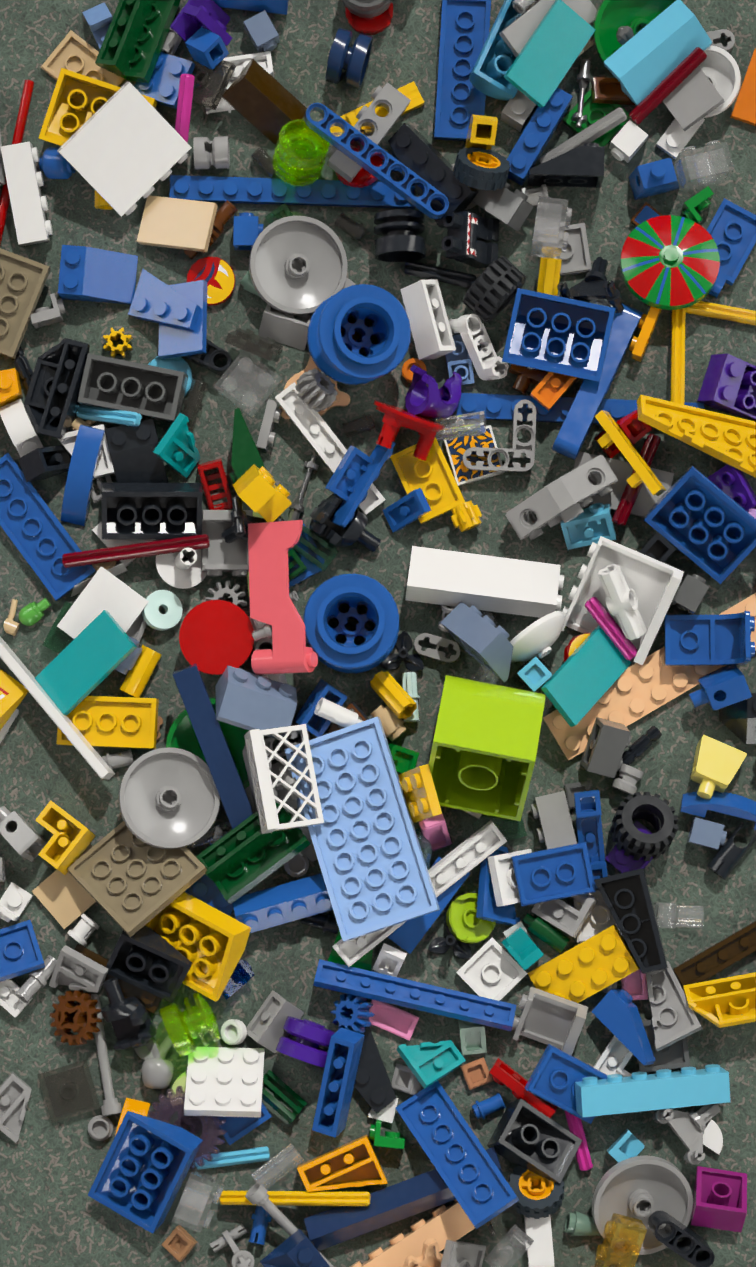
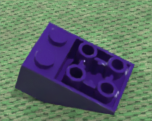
[697,354,756,421]

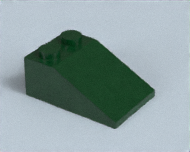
[229,408,266,484]

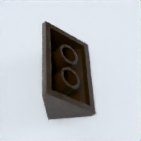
[222,59,307,146]

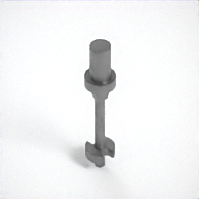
[572,59,591,128]
[287,456,319,521]

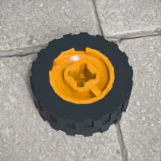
[453,147,510,191]
[508,1166,564,1219]

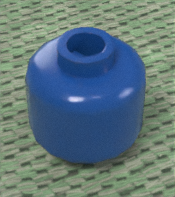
[39,147,76,179]

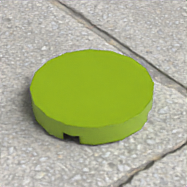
[446,893,496,943]

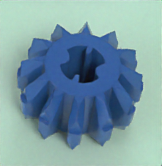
[330,994,375,1034]

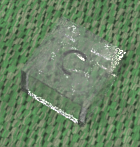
[674,140,734,193]
[530,196,572,259]
[213,349,284,422]
[172,1169,224,1233]

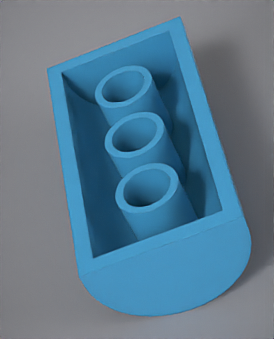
[469,0,527,100]

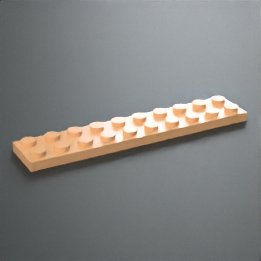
[543,593,756,761]

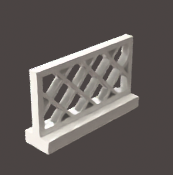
[244,724,324,834]

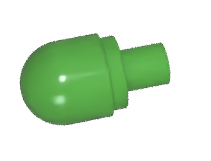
[19,598,51,626]

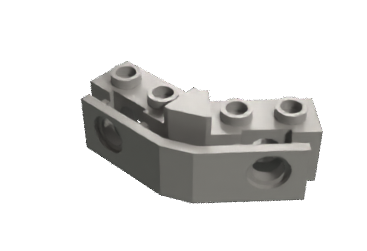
[505,455,618,540]

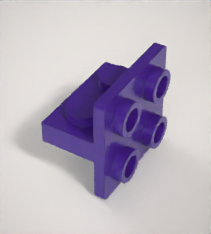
[170,0,233,46]
[707,464,756,512]

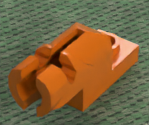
[530,372,578,411]

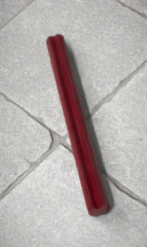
[62,534,210,568]

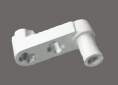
[448,314,509,380]

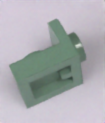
[458,1019,487,1056]

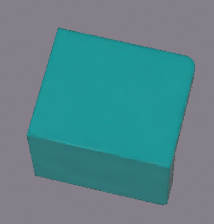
[501,927,544,971]

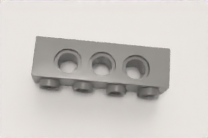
[327,82,411,182]

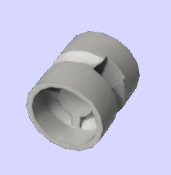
[193,136,230,169]

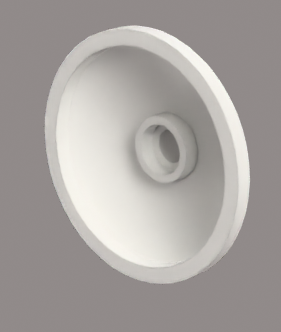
[699,45,741,118]
[510,611,565,662]

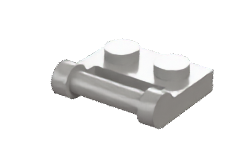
[531,894,598,938]

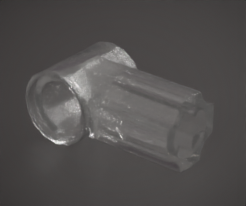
[654,902,704,928]

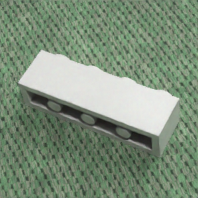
[0,141,53,246]

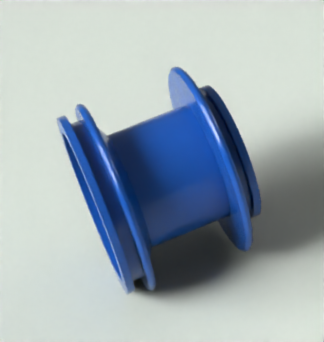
[307,284,411,385]
[303,574,399,673]

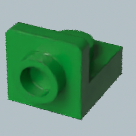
[682,186,714,225]
[388,743,419,774]
[369,1119,405,1149]

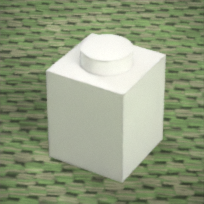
[609,120,648,163]

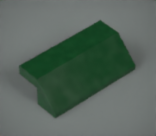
[95,0,181,83]
[196,802,311,904]

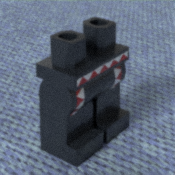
[441,211,500,269]

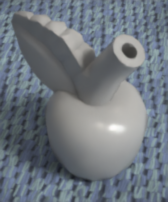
[134,1035,175,1089]

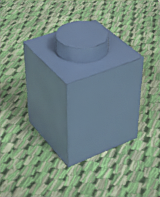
[244,10,280,53]
[687,817,727,850]

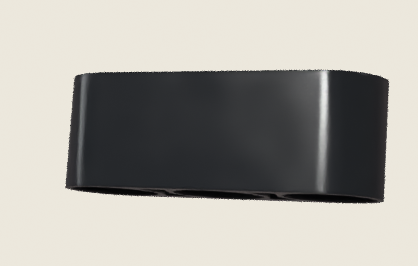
[648,1211,715,1267]

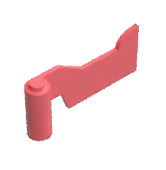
[248,520,318,675]

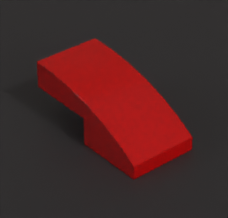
[594,410,652,458]

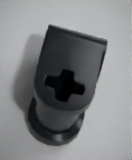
[185,339,233,376]

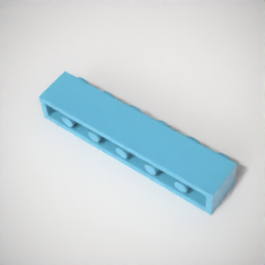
[575,1064,730,1117]

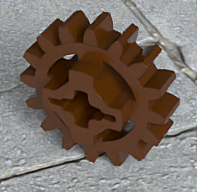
[50,990,102,1045]

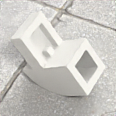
[0,398,43,457]

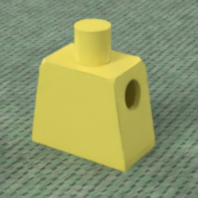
[691,735,747,799]

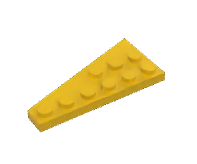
[637,395,756,478]

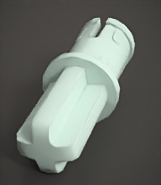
[402,672,420,722]

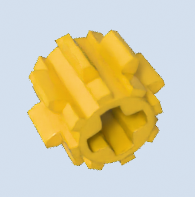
[103,327,133,358]
[451,501,482,532]

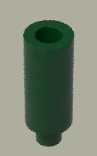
[522,913,570,954]

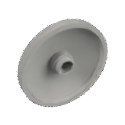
[249,216,348,315]
[118,747,220,849]
[592,1155,693,1255]

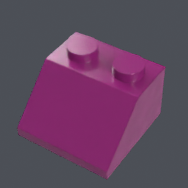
[691,1166,747,1233]

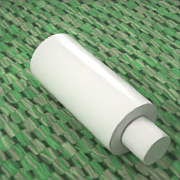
[314,697,363,728]

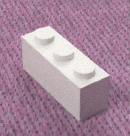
[400,279,456,360]

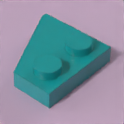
[153,413,200,478]
[396,1040,466,1089]

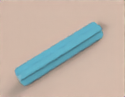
[76,405,142,427]
[195,1147,270,1170]

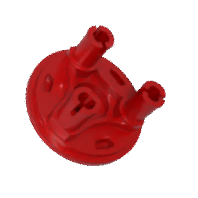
[373,400,445,461]
[179,600,254,675]

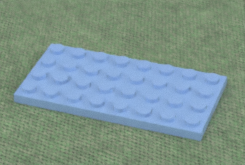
[284,716,440,942]

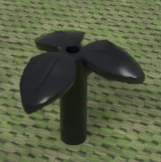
[381,631,424,672]
[428,925,472,959]

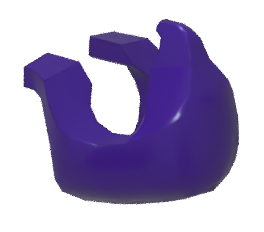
[405,364,462,419]

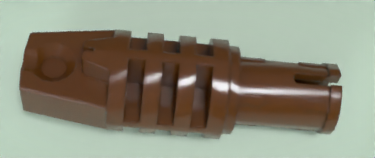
[184,200,238,260]

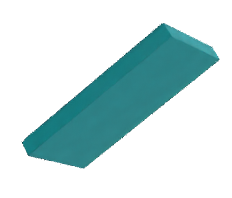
[504,0,596,108]
[35,610,137,715]
[541,626,631,727]

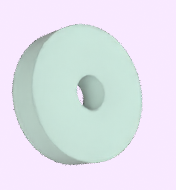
[142,590,183,631]

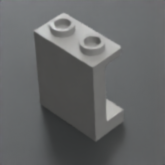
[201,510,253,577]
[512,987,588,1055]

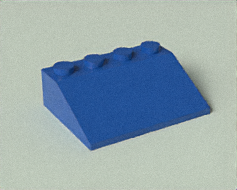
[502,288,616,382]
[644,466,756,584]
[88,1111,203,1234]

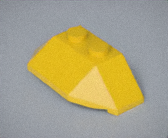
[683,972,756,1028]

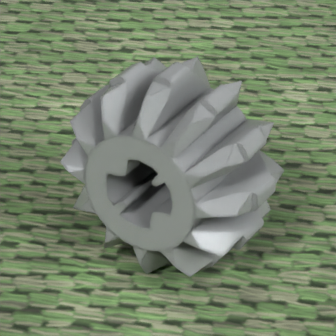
[295,368,338,412]
[205,580,247,607]

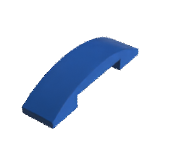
[60,425,105,526]
[574,790,608,889]
[680,791,756,830]

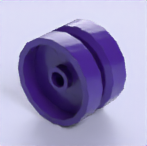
[276,1016,336,1068]

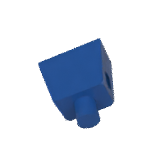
[628,158,680,200]
[689,665,752,710]

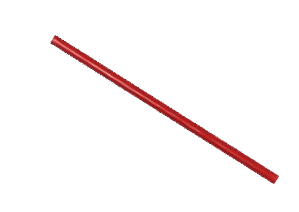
[0,80,34,245]

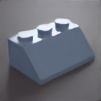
[440,601,513,683]
[215,665,297,740]

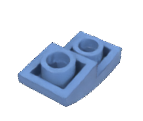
[445,334,475,385]

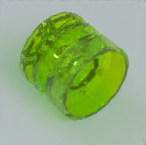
[272,119,330,186]
[159,992,221,1058]

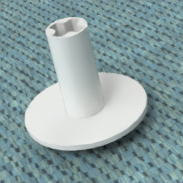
[156,548,207,589]

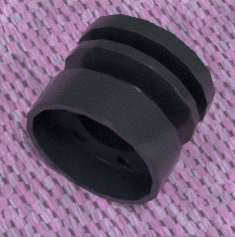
[374,209,426,262]

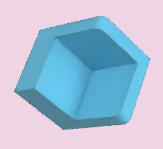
[517,657,552,692]
[607,1129,645,1163]

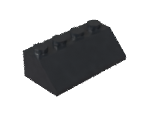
[101,483,202,539]

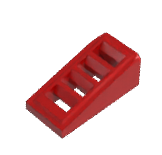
[197,458,233,510]

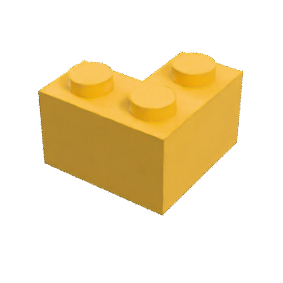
[233,464,292,522]
[35,801,96,875]

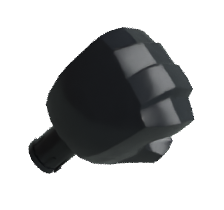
[309,494,381,552]
[101,977,157,1050]

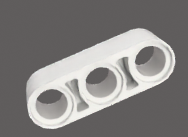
[524,1215,555,1267]

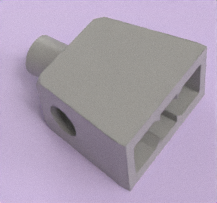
[0,806,48,862]

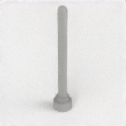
[90,994,122,1116]
[245,1182,334,1267]

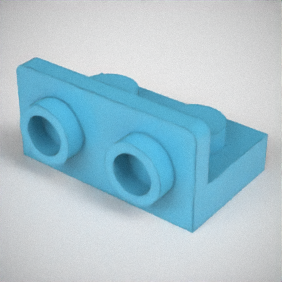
[560,503,616,550]

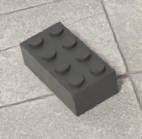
[77,353,188,424]

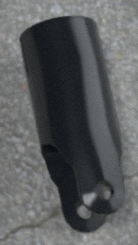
[707,823,756,880]

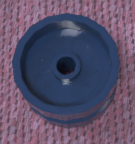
[325,28,373,90]

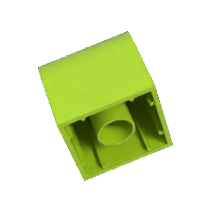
[428,675,545,821]

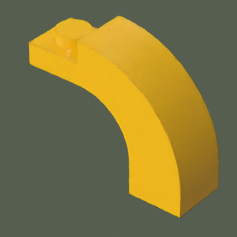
[465,114,498,150]

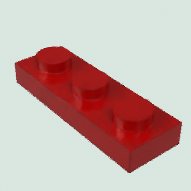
[489,1058,557,1118]

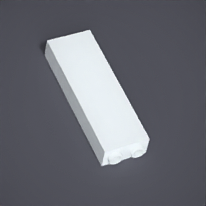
[405,546,564,618]

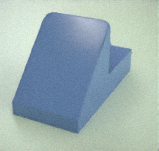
[82,3,113,49]

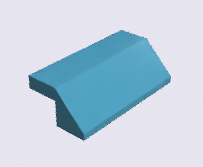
[604,0,712,106]

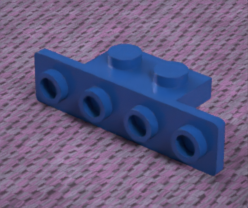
[325,441,396,528]

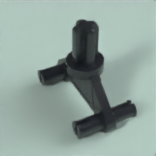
[557,257,624,313]
[221,497,285,543]

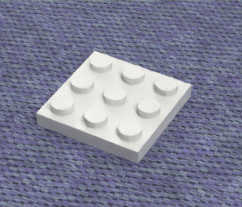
[184,1046,265,1118]

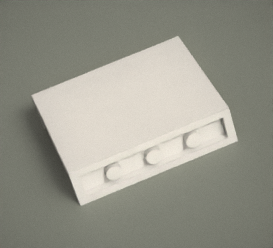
[57,81,192,217]
[561,536,684,665]

